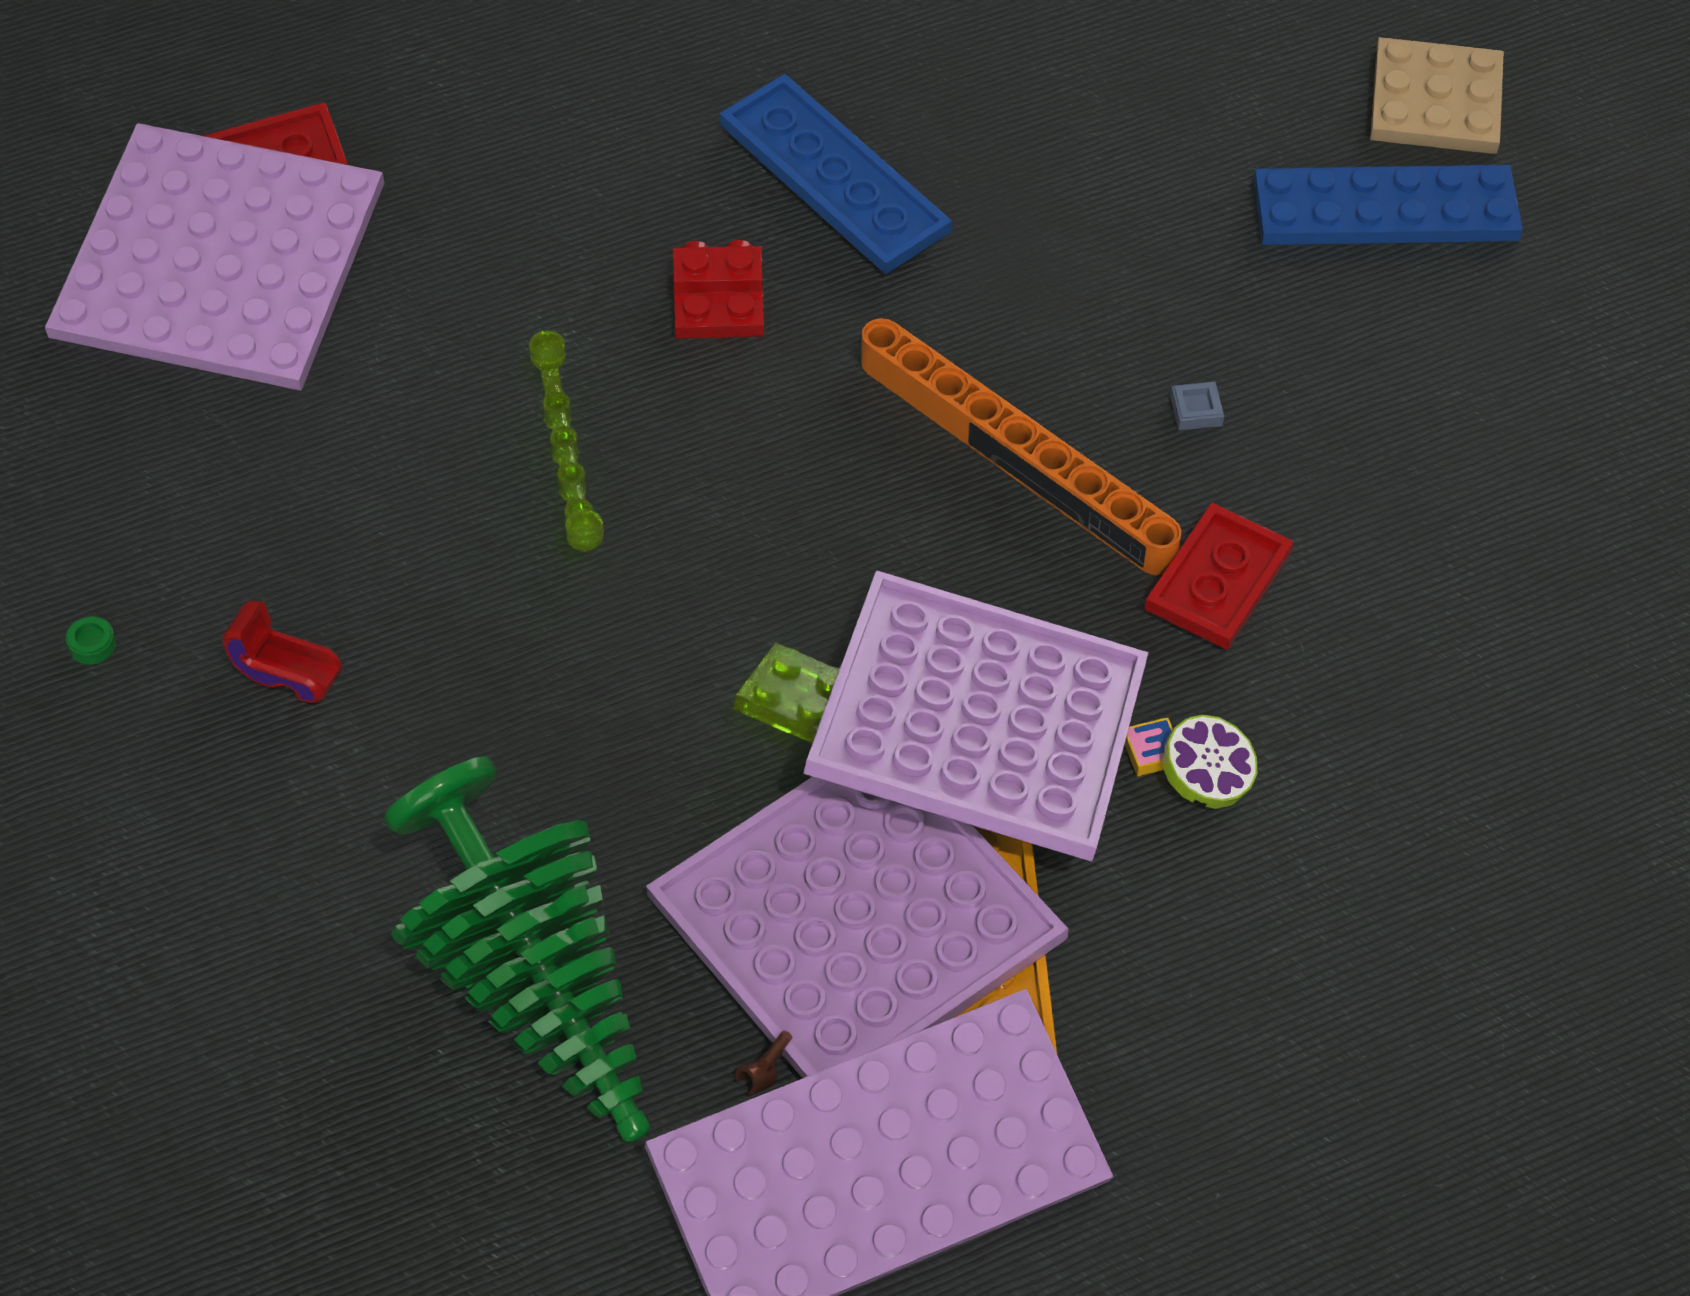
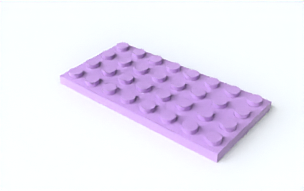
[645,989,1113,1296]

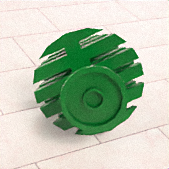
[383,756,650,1142]

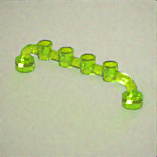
[529,331,604,552]

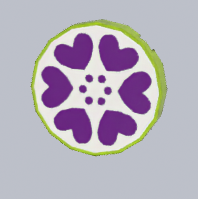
[1162,715,1258,809]

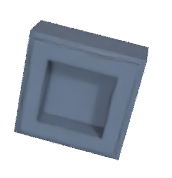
[1170,381,1224,431]

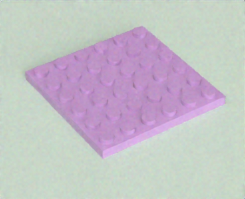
[45,123,385,391]
[803,570,1149,862]
[646,777,1068,1078]

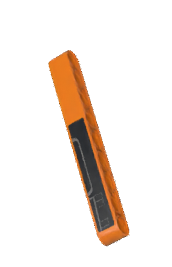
[861,318,1181,575]

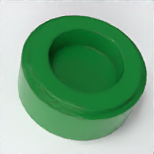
[66,616,116,665]

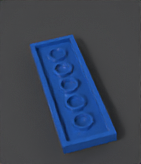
[720,74,952,275]
[1253,165,1523,245]

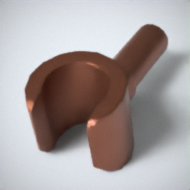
[735,1030,792,1096]

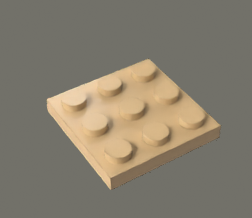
[1370,37,1504,154]

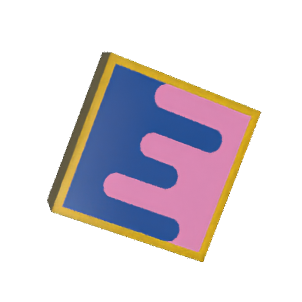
[1124,717,1173,777]

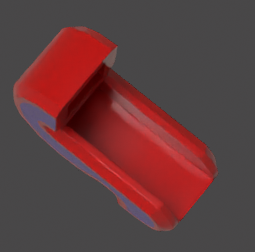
[222,600,343,703]

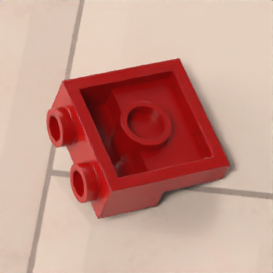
[673,240,764,339]

